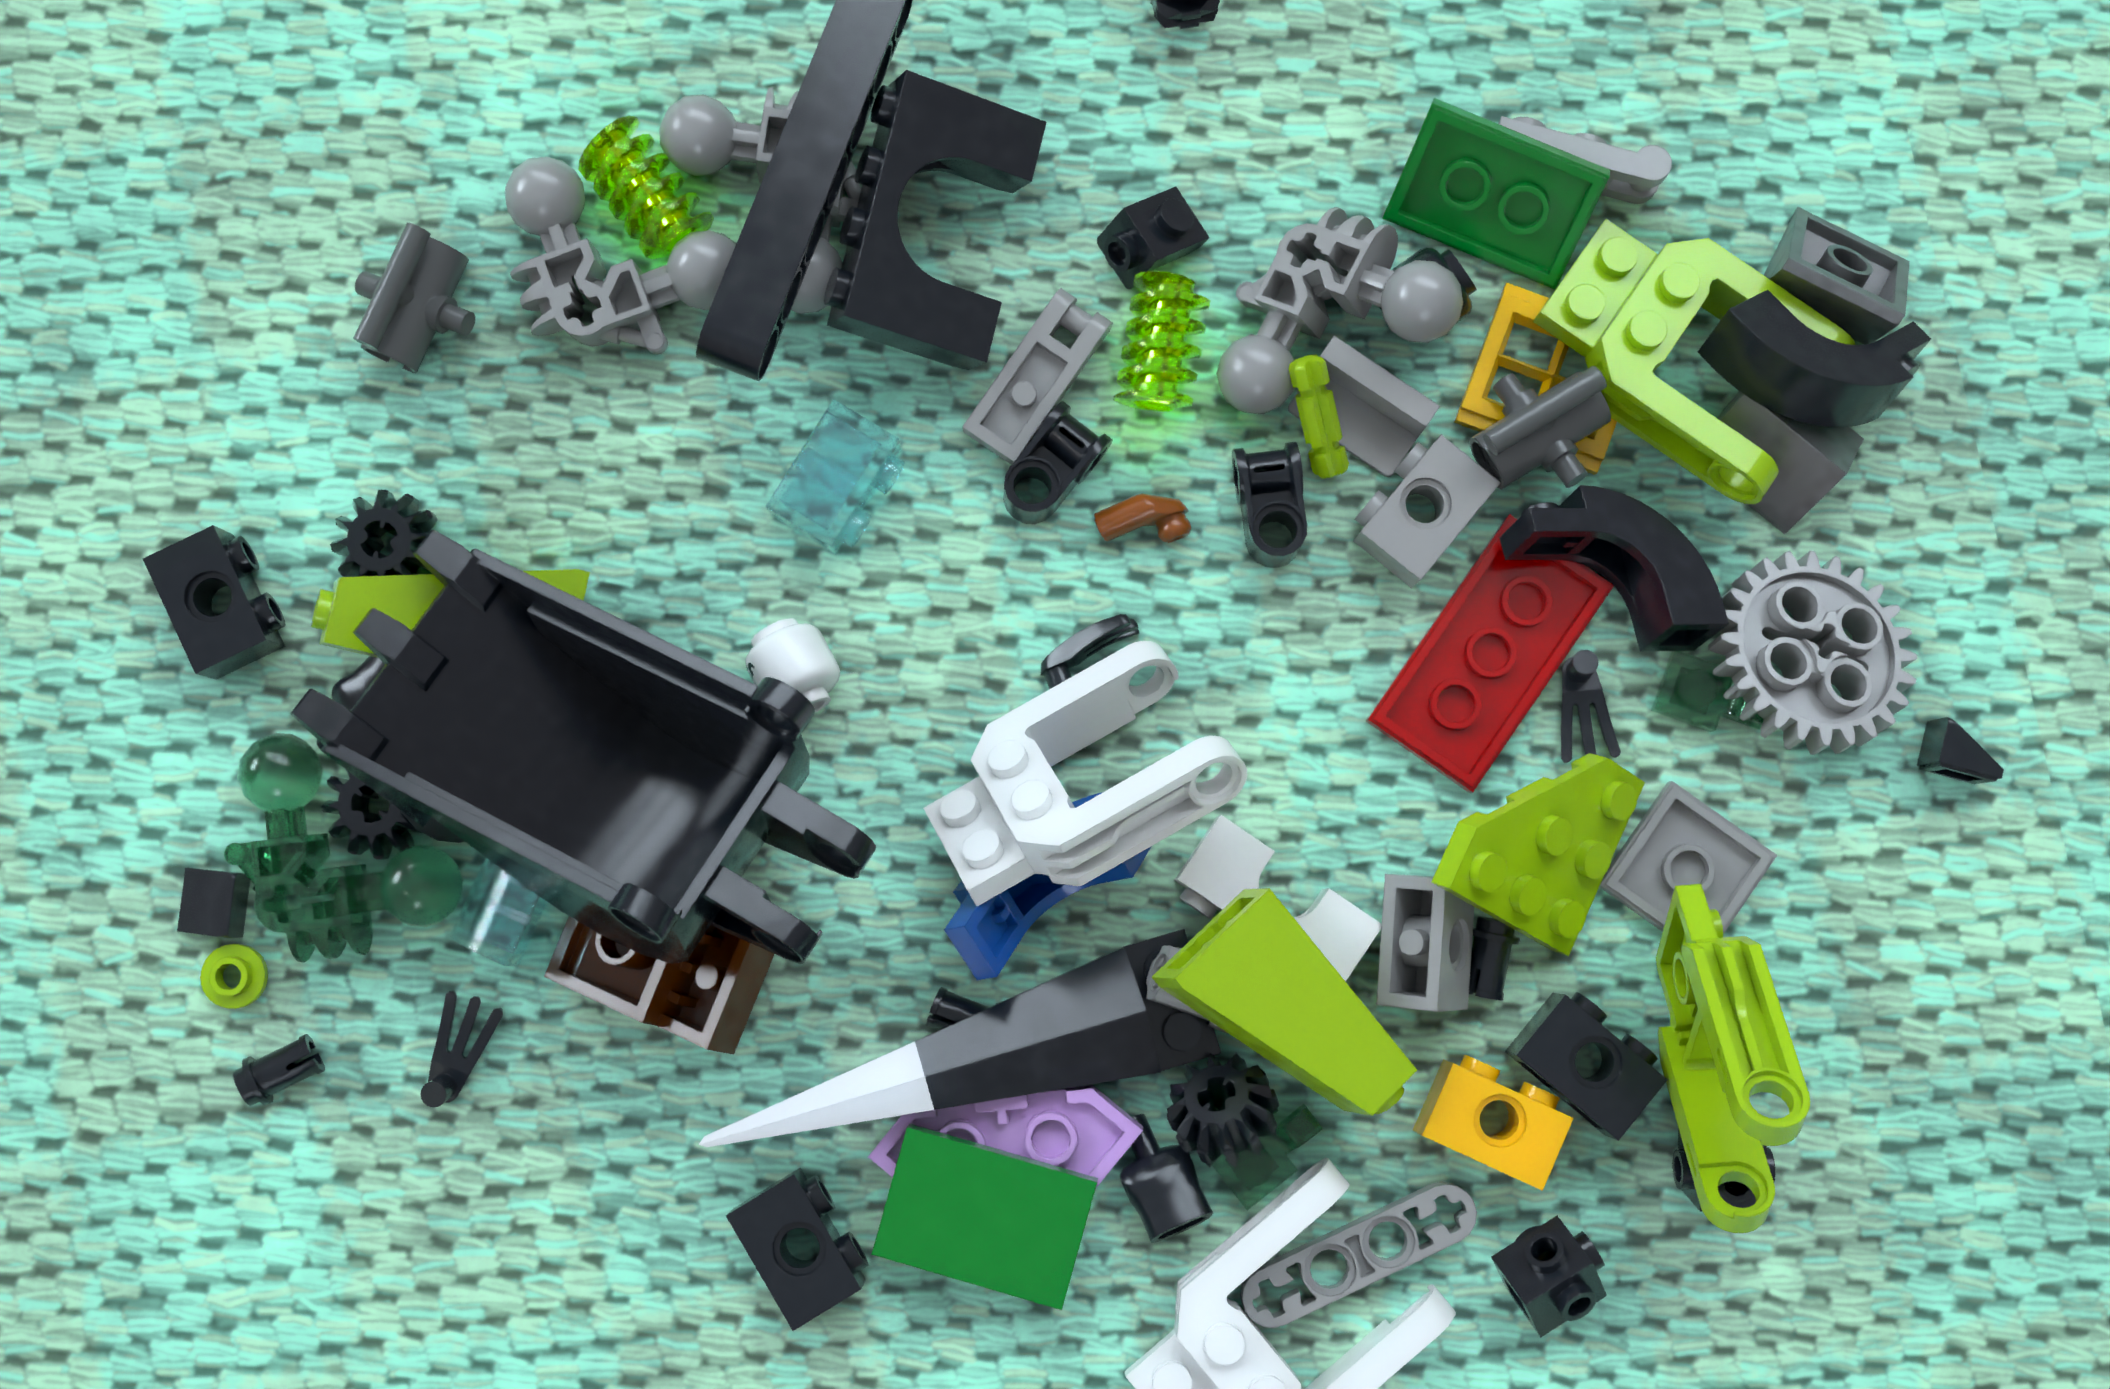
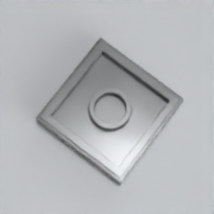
[1599,781,1777,934]

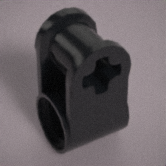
[1003,401,1113,524]
[1232,442,1307,568]

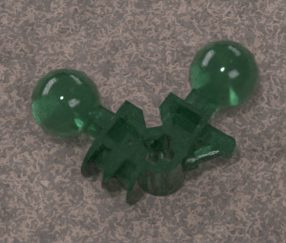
[224,733,464,963]

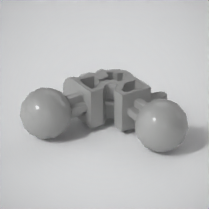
[659,87,862,314]
[505,157,736,354]
[1216,207,1463,414]

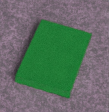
[1382,98,1611,289]
[871,1123,1098,1310]

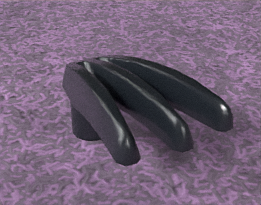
[1041,614,1139,689]
[1561,650,1621,763]
[420,991,503,1107]

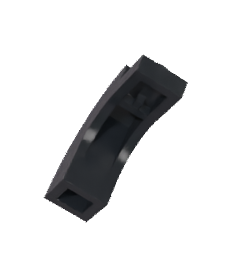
[1698,290,1931,427]
[1499,485,1729,652]

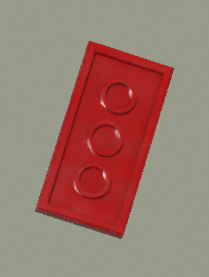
[1366,514,1614,793]

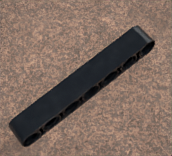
[696,0,913,381]

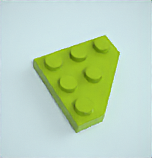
[1431,753,1645,956]

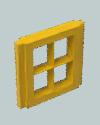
[1454,283,1617,475]

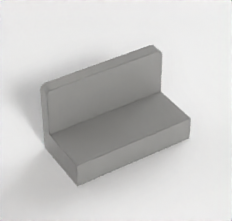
[1288,336,1440,477]

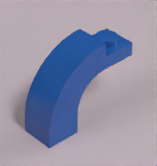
[944,792,1152,980]

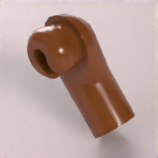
[1094,493,1191,543]

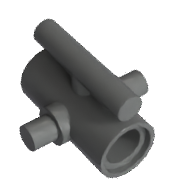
[353,222,475,373]
[1469,366,1611,490]

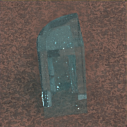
[449,857,548,966]

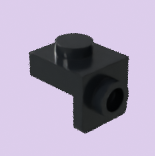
[1097,186,1210,289]

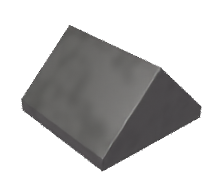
[1764,207,1910,345]
[1717,391,1864,534]

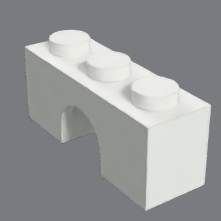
[1175,815,1382,981]

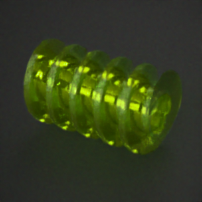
[578,115,714,259]
[1113,271,1210,412]

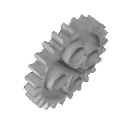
[1708,551,1917,755]

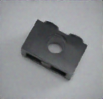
[143,525,285,680]
[1505,992,1668,1141]
[726,1168,869,1331]

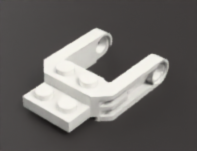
[923,641,1247,906]
[1124,1158,1456,1389]

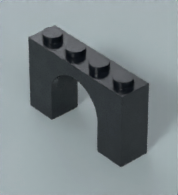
[824,70,1047,370]

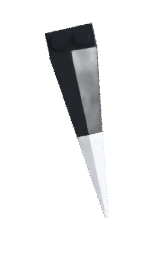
[699,929,1221,1147]

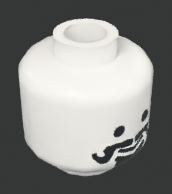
[746,618,840,713]

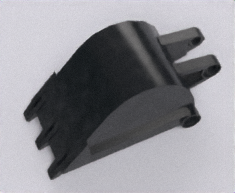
[290,530,876,964]

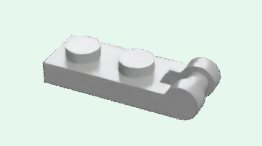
[1498,116,1672,204]
[962,288,1113,465]

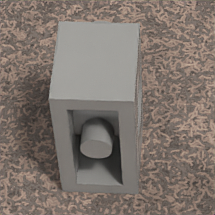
[1353,434,1501,588]
[1376,874,1474,1012]

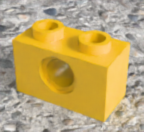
[1413,1054,1574,1191]

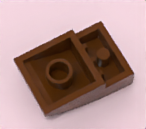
[544,916,774,1054]

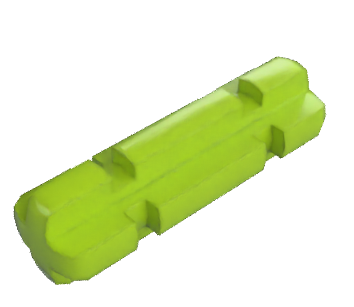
[1288,354,1349,479]

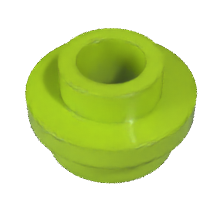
[200,944,268,1009]

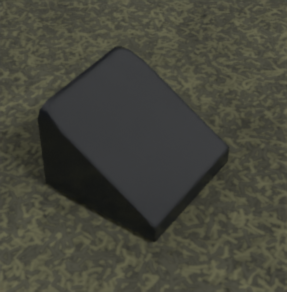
[1917,717,2004,784]
[177,868,251,938]

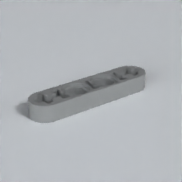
[1240,1181,1477,1328]

